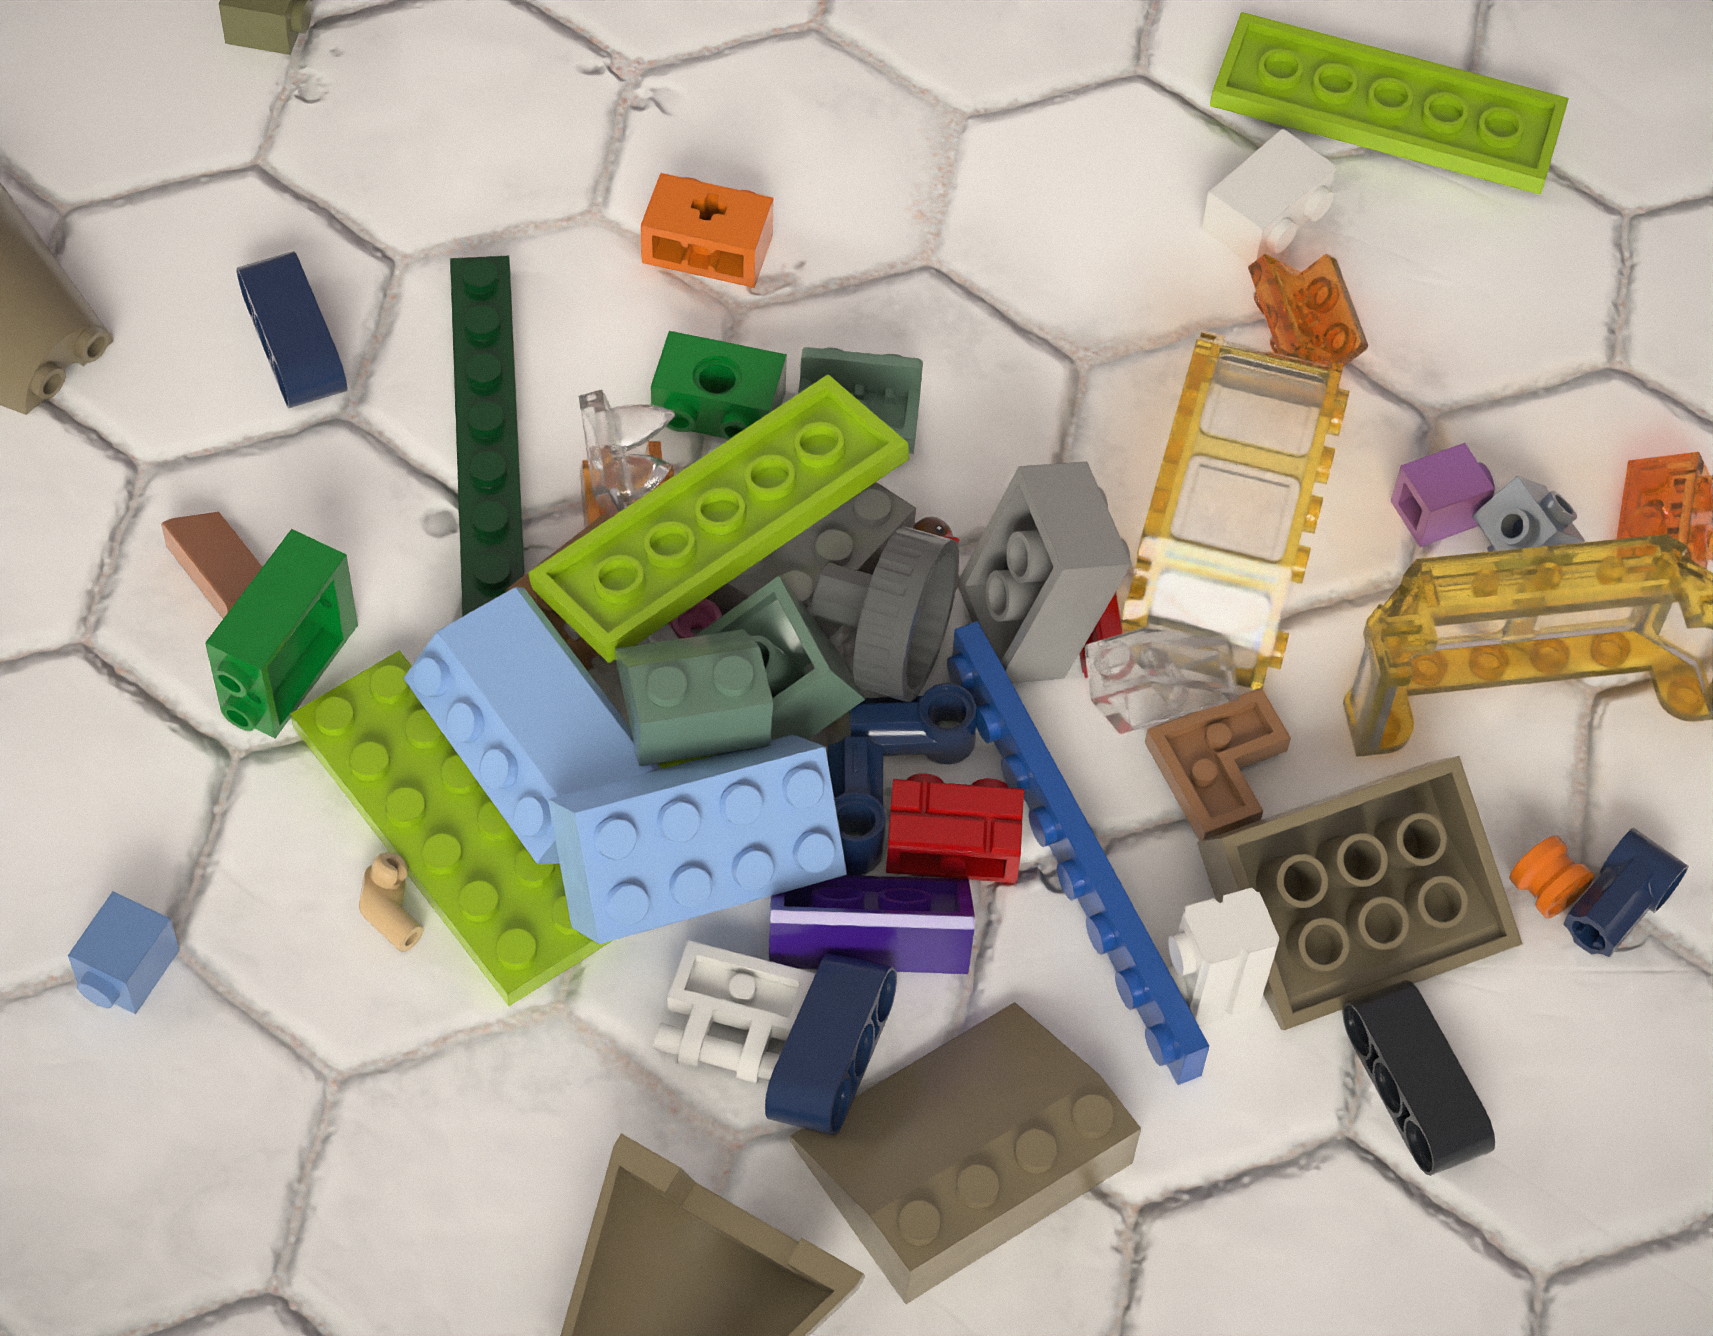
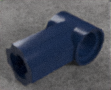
[850,683,976,765]
[827,736,886,875]
[1563,827,1689,957]

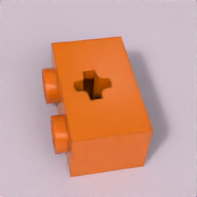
[640,173,774,288]

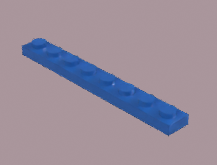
[947,621,1210,1085]

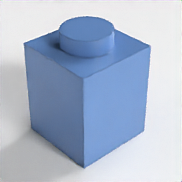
[68,891,179,1014]

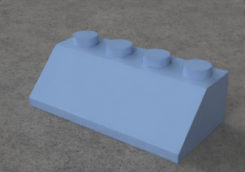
[403,587,661,864]

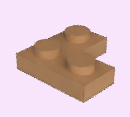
[1145,687,1291,841]

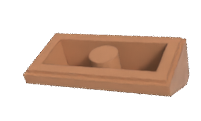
[161,512,263,619]

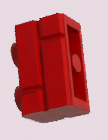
[886,773,1024,883]

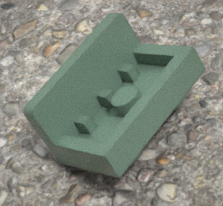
[798,347,923,454]

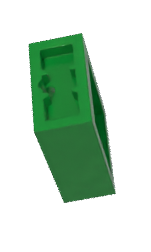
[205,529,358,739]

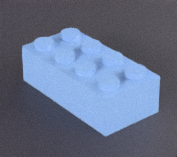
[548,734,847,944]

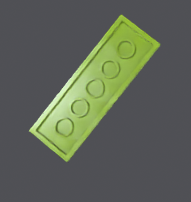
[1210,12,1569,195]
[528,374,910,663]
[290,650,612,1006]

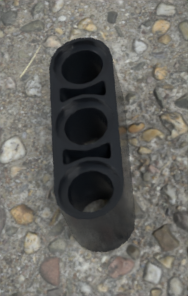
[1342,980,1496,1176]

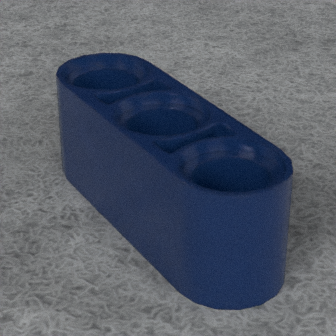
[236,251,348,409]
[765,952,897,1135]

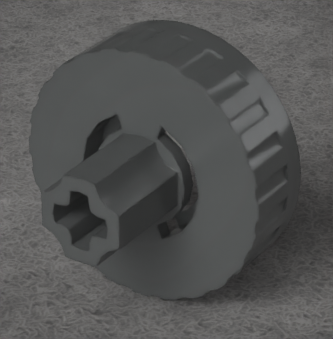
[811,526,959,702]

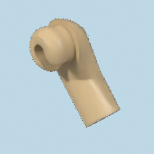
[359,852,424,952]

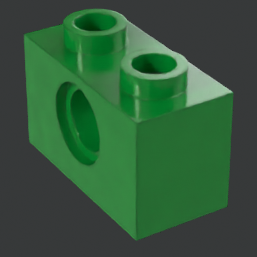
[650,331,787,440]

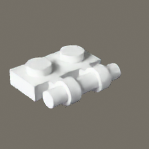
[654,940,816,1084]

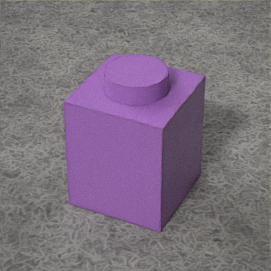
[1391,443,1495,547]

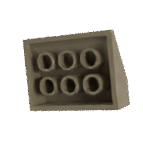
[1197,756,1523,1030]
[790,1002,1141,1304]

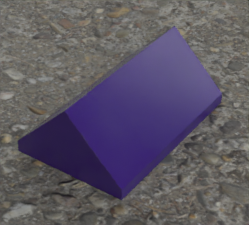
[769,875,975,974]

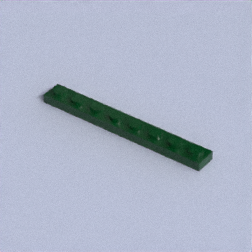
[450,255,525,617]

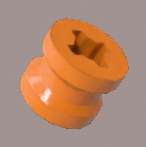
[1509,836,1594,919]

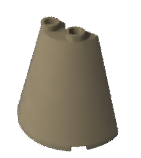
[0,183,113,415]
[560,1133,866,1336]

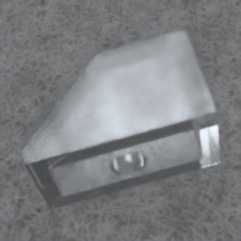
[1084,627,1239,734]

